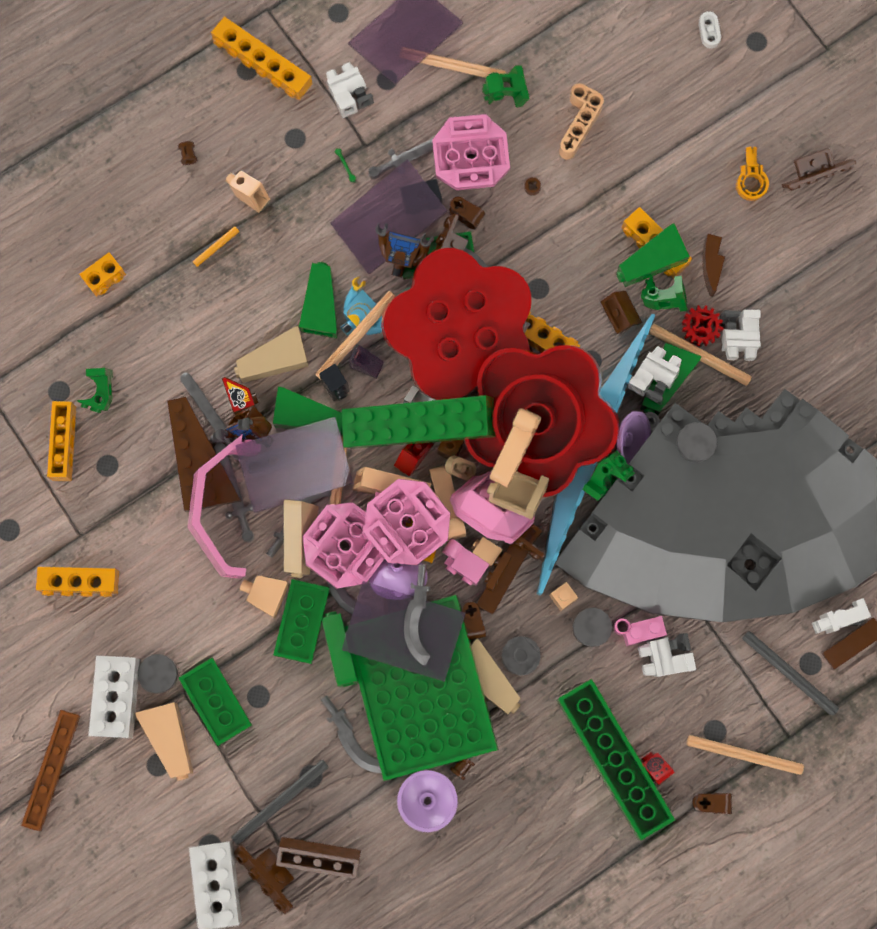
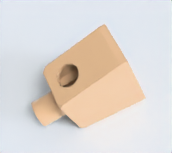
[226,171,270,213]
[240,576,290,619]

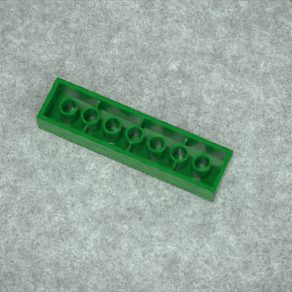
[342,396,496,449]
[556,679,675,841]

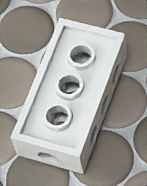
[89,656,140,739]
[189,841,242,929]

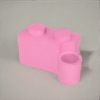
[442,539,490,586]
[613,616,667,647]

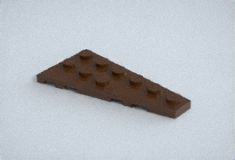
[167,397,242,512]

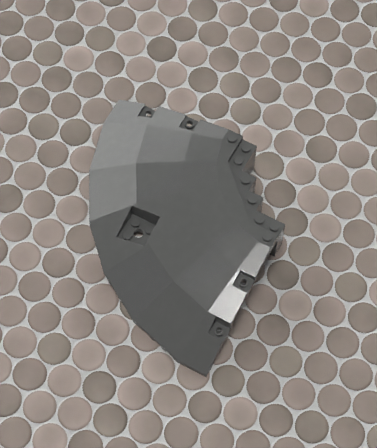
[555,389,877,623]

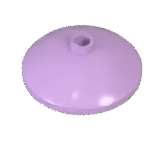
[616,411,651,464]
[369,559,427,600]
[397,770,458,832]

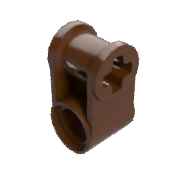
[449,197,485,230]
[462,602,486,640]
[692,793,732,814]

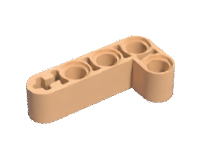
[559,84,604,160]
[489,408,541,488]
[429,466,466,541]

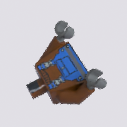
[375,223,434,278]
[213,406,274,448]

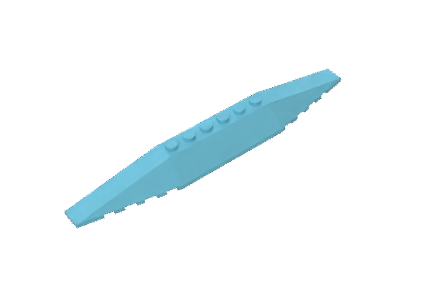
[537,314,655,595]

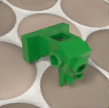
[482,65,530,107]
[641,276,688,312]
[77,368,113,413]
[582,450,635,501]

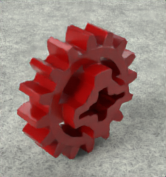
[681,305,723,346]

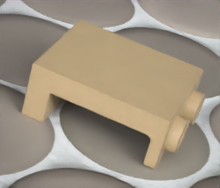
[487,471,549,519]

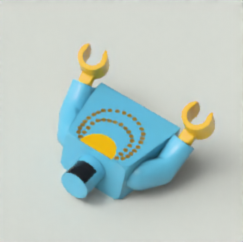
[340,277,382,336]

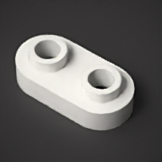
[699,12,721,48]

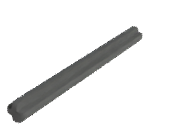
[742,631,839,716]
[231,760,328,845]

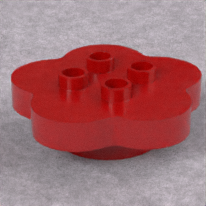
[381,248,532,400]
[465,345,620,497]

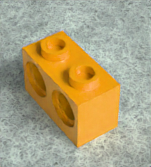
[79,252,126,297]

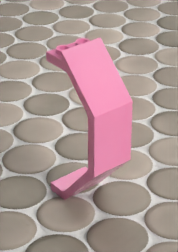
[187,435,261,579]

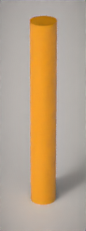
[192,226,239,267]

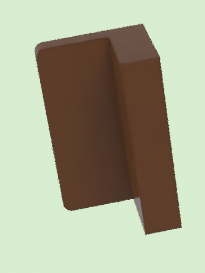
[600,291,642,334]

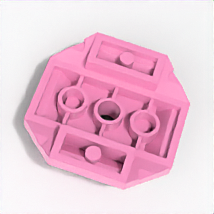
[432,114,510,190]
[450,470,535,544]
[364,479,451,565]
[303,503,385,589]

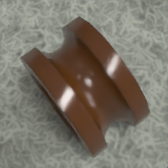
[524,177,541,196]

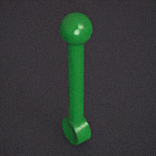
[335,148,356,183]

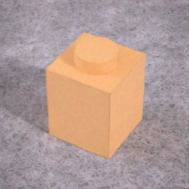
[471,537,502,568]
[550,582,578,611]

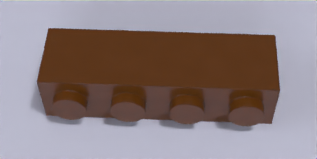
[276,837,361,879]

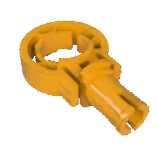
[736,146,769,201]

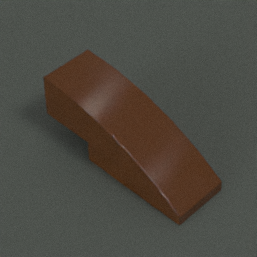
[702,234,725,297]
[822,617,877,669]

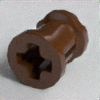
[178,141,198,165]
[450,758,475,780]

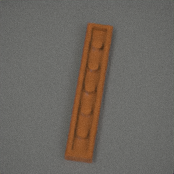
[21,710,81,832]

